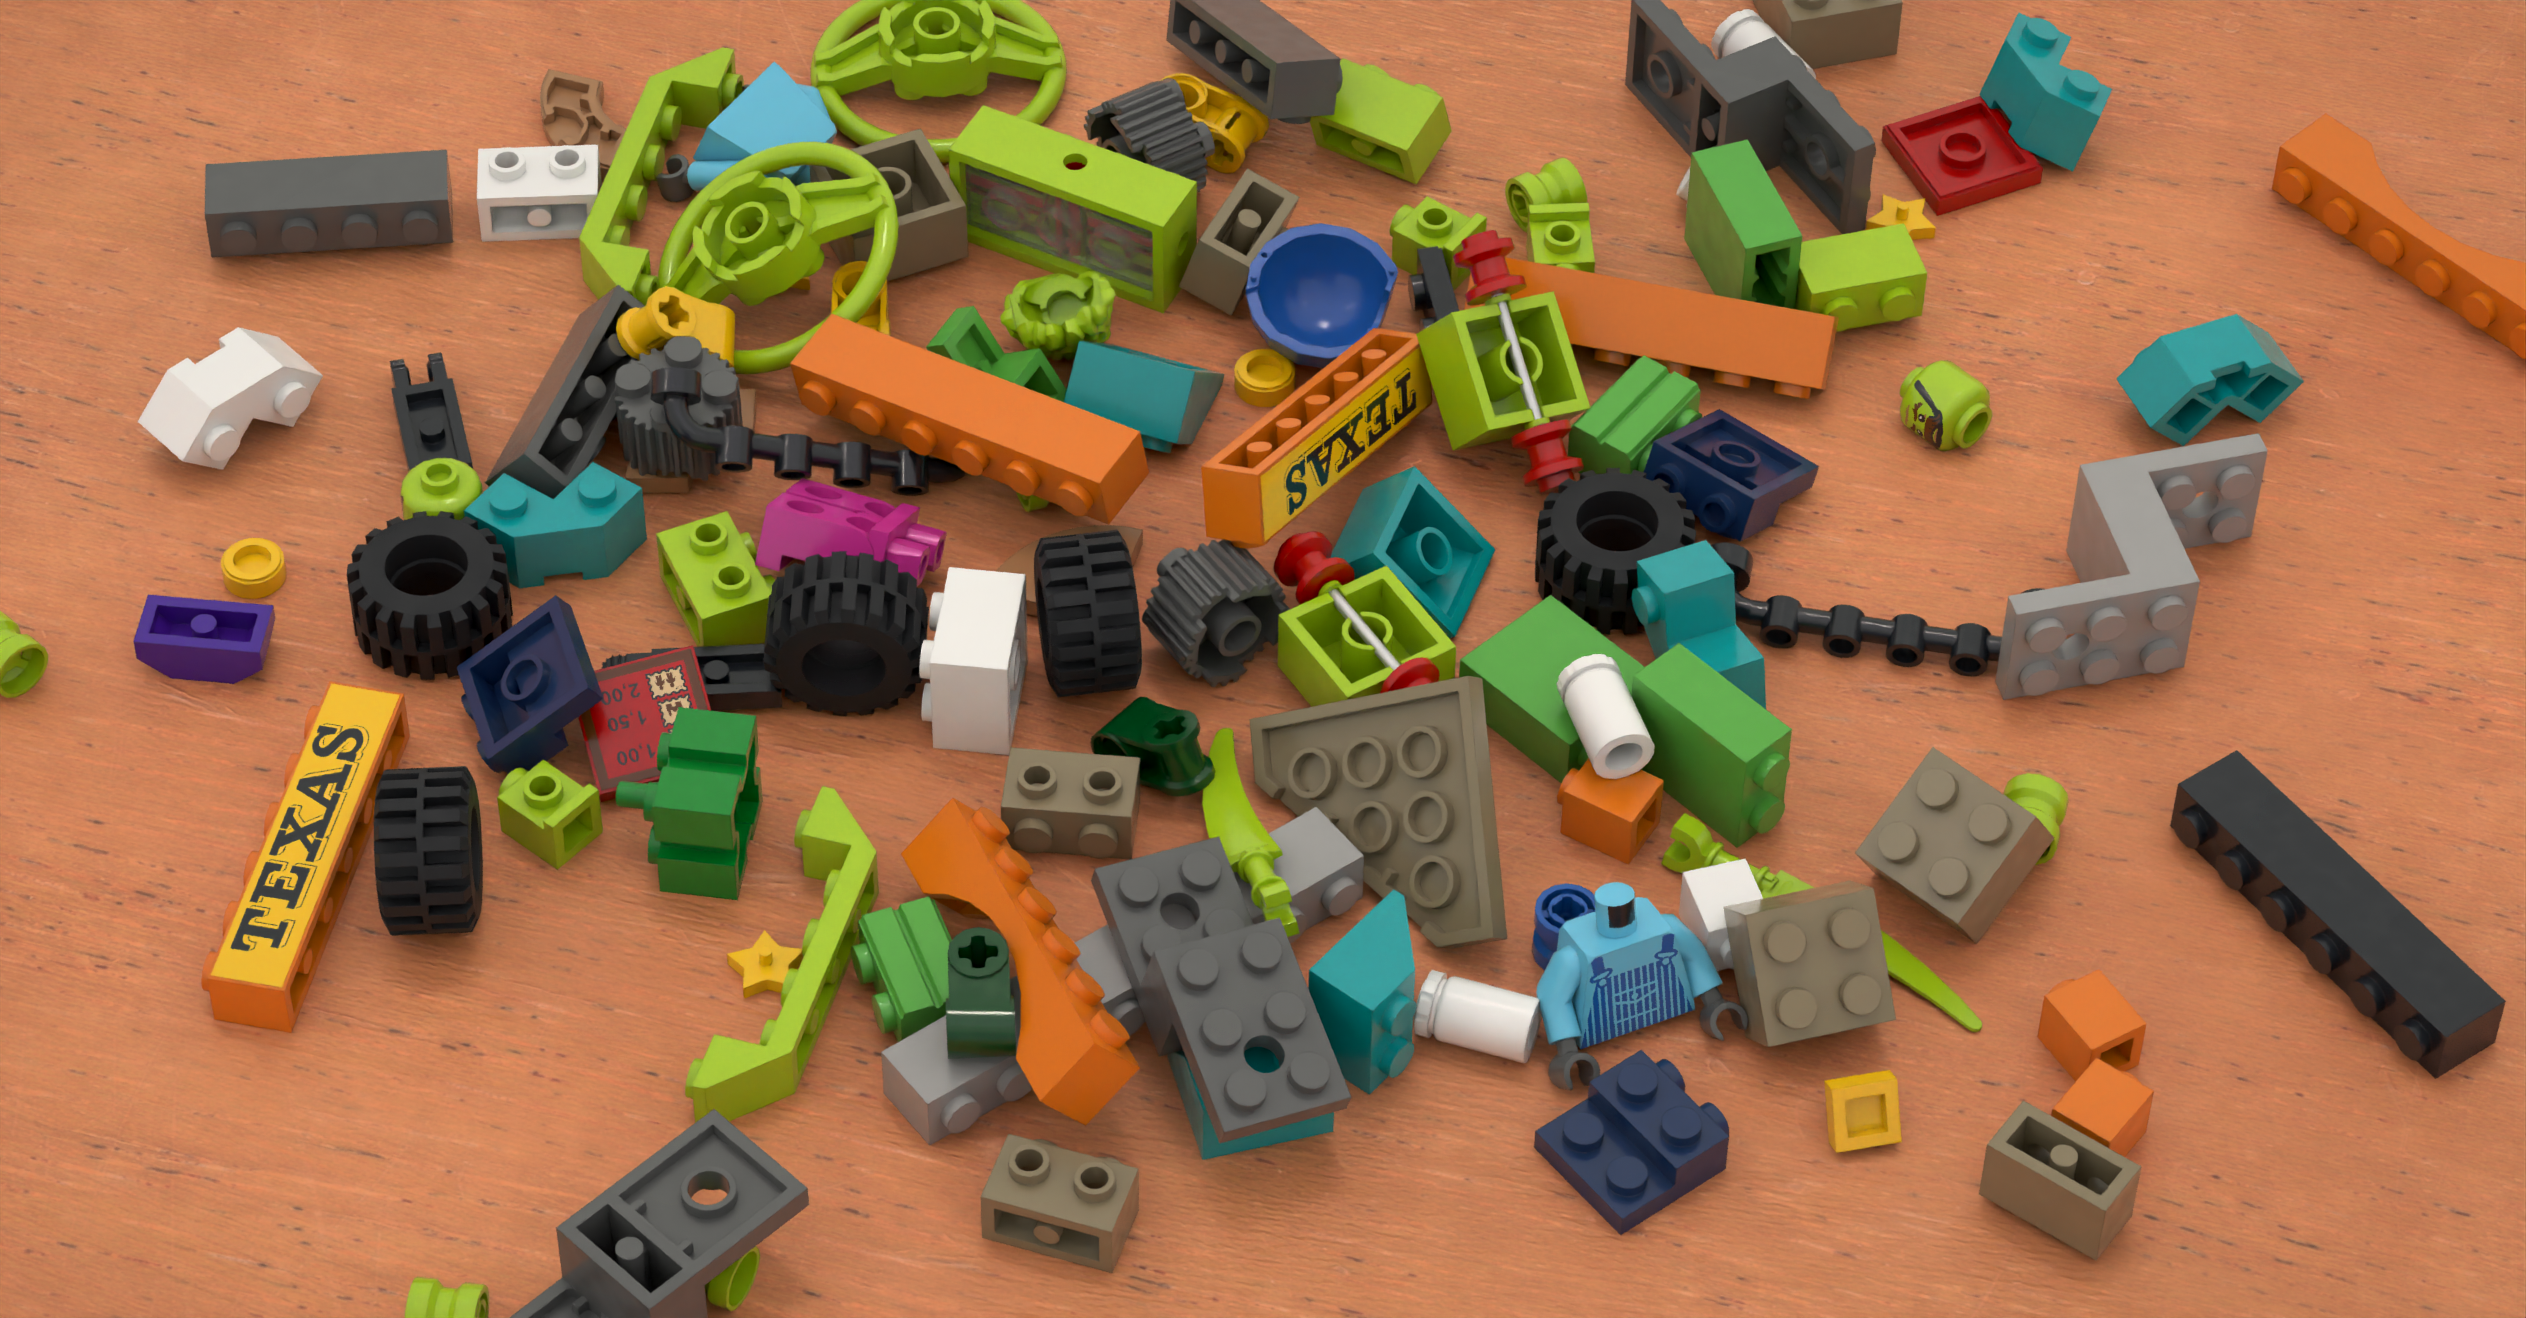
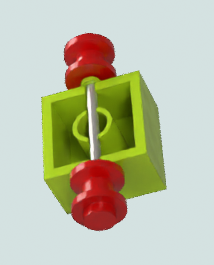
[1416,230,1591,495]
[1273,531,1456,707]

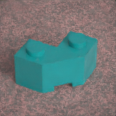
[1979,12,2112,172]
[2116,314,2304,446]
[464,462,647,589]
[1632,540,1766,709]

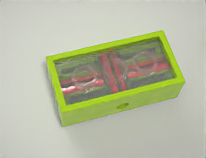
[948,105,1197,313]

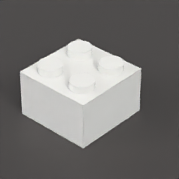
[919,567,1028,755]

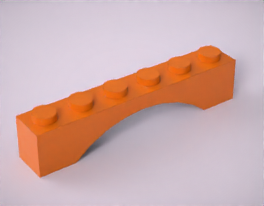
[2272,113,2526,360]
[901,798,1140,1126]

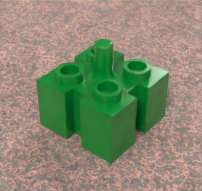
[616,707,763,900]

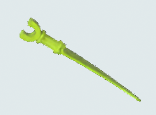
[1202,728,1300,937]
[1661,813,1982,1032]

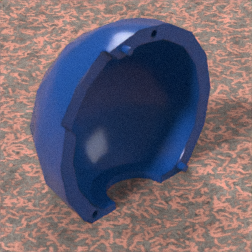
[1245,223,1398,368]

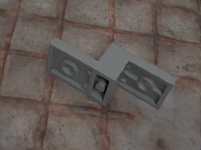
[1625,0,1876,234]
[1091,837,1352,1143]
[509,1109,809,1318]

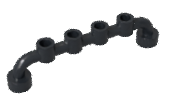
[651,367,968,496]
[1711,542,2044,677]

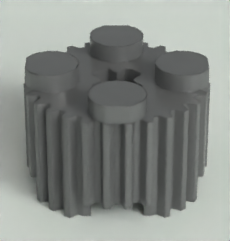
[1084,78,1215,193]
[614,336,743,481]
[1142,539,1290,687]

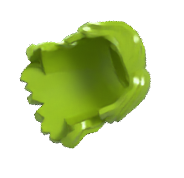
[1000,271,1115,361]

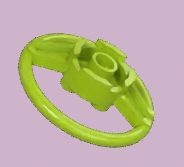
[810,0,1067,163]
[658,142,899,374]

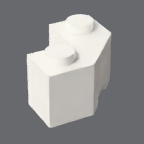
[138,327,323,470]

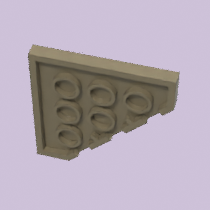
[1249,676,1507,949]

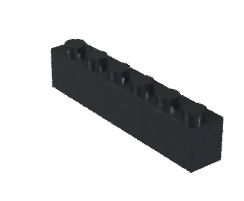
[2170,750,2506,1079]

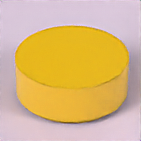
[1234,349,1295,407]
[221,538,287,599]

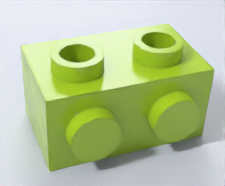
[1310,58,1452,184]
[1795,223,1927,332]
[656,511,775,647]

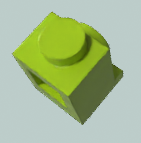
[1389,196,1487,290]
[1526,203,1595,273]
[497,760,603,870]

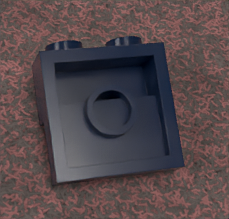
[1644,409,1819,542]
[457,595,604,774]
[1534,1050,1729,1235]

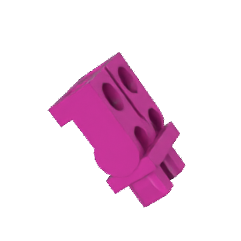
[755,478,947,586]

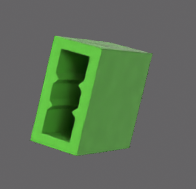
[1684,139,1802,309]
[1459,595,1644,783]
[1632,643,1792,848]

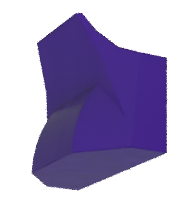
[133,595,275,684]

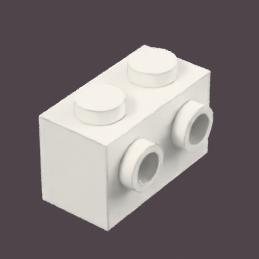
[477,145,602,242]

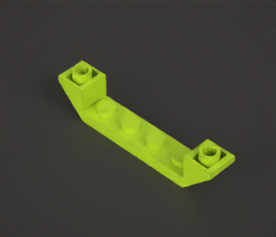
[579,47,744,306]
[685,786,879,1123]

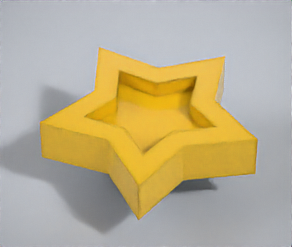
[1866,194,1936,240]
[727,930,803,999]

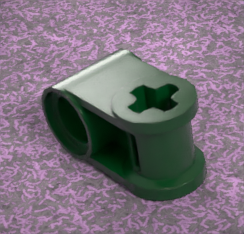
[1090,697,1216,797]
[946,927,1016,1059]

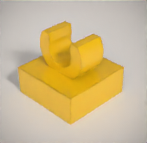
[1824,1070,1902,1153]

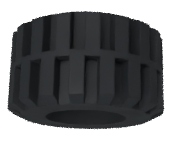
[1535,468,1696,635]
[347,511,513,680]
[1034,530,1142,698]
[763,551,929,716]
[374,766,483,936]

